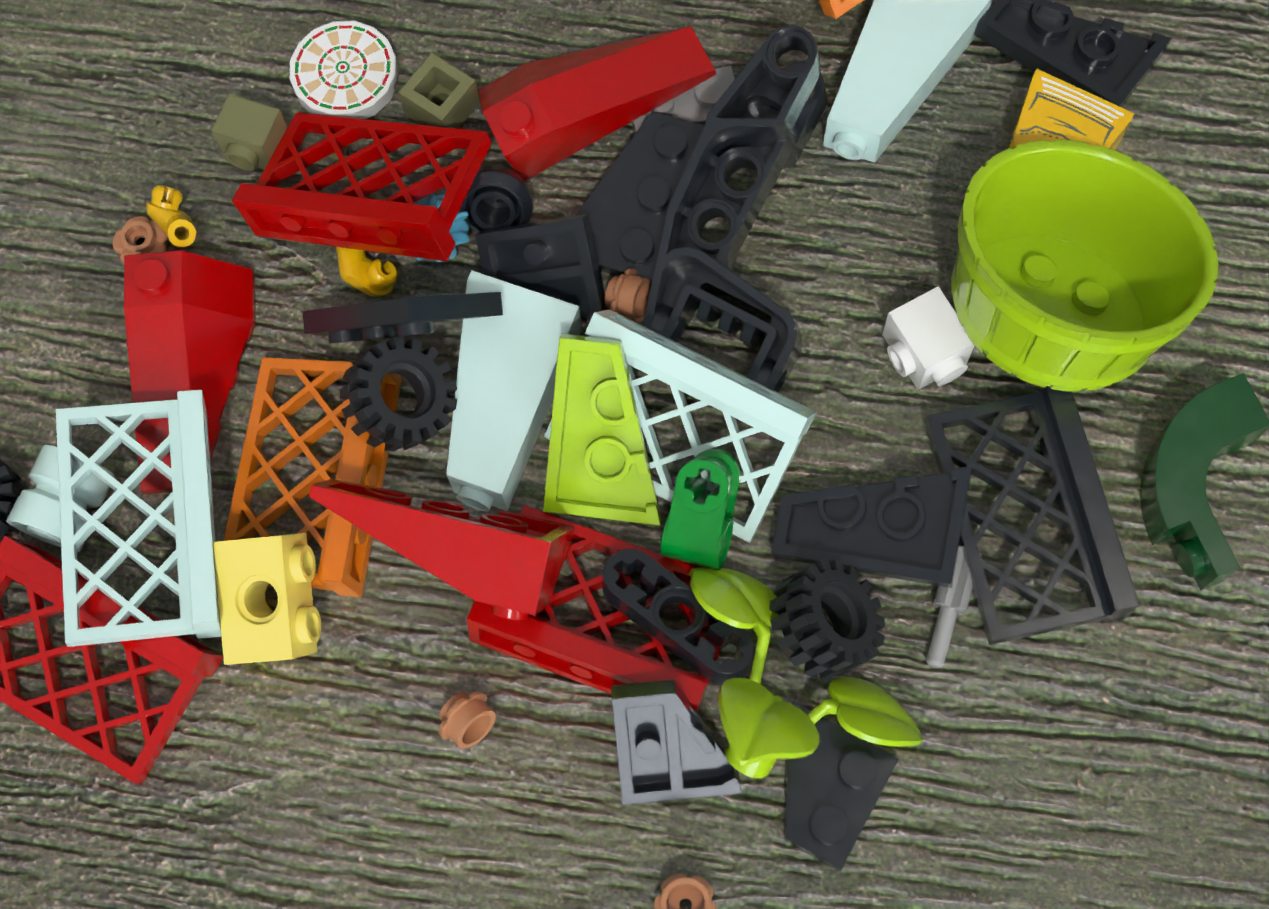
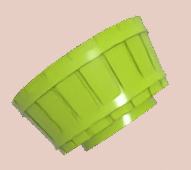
[951,140,1219,392]

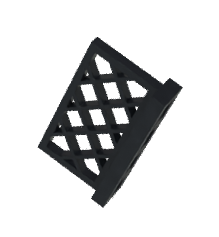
[925,386,1140,645]

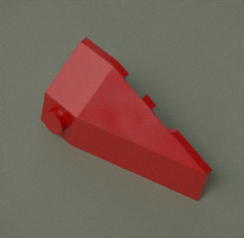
[478,26,717,181]
[124,250,256,495]
[309,479,575,620]

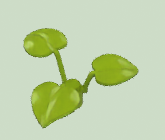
[689,567,924,779]

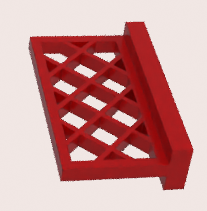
[232,112,492,262]
[467,505,722,713]
[0,536,223,784]

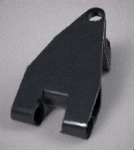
[643,25,827,393]

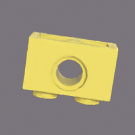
[213,533,321,665]

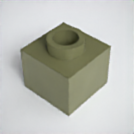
[398,53,480,129]
[211,94,288,171]

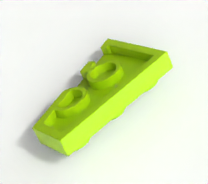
[543,334,662,525]

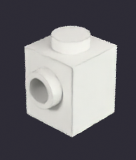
[882,286,975,390]

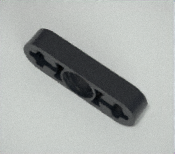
[602,549,754,685]

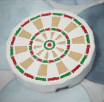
[290,21,398,119]

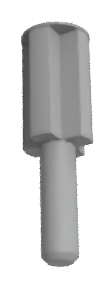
[926,546,982,668]

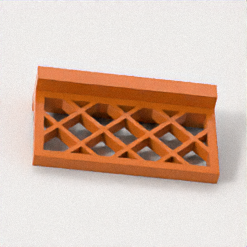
[223,357,402,598]

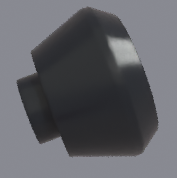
[459,165,533,233]

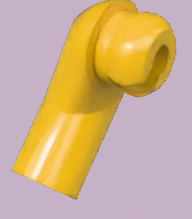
[146,185,196,247]
[336,247,398,297]

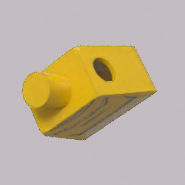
[1009,69,1135,150]

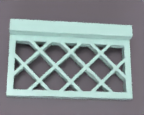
[544,310,817,543]
[56,390,221,647]

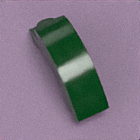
[1140,373,1269,591]

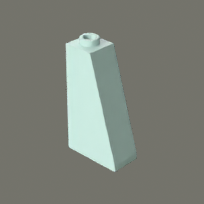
[823,0,992,163]
[446,270,582,512]

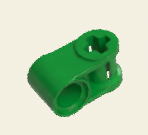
[661,449,741,570]

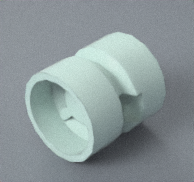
[6,445,115,552]

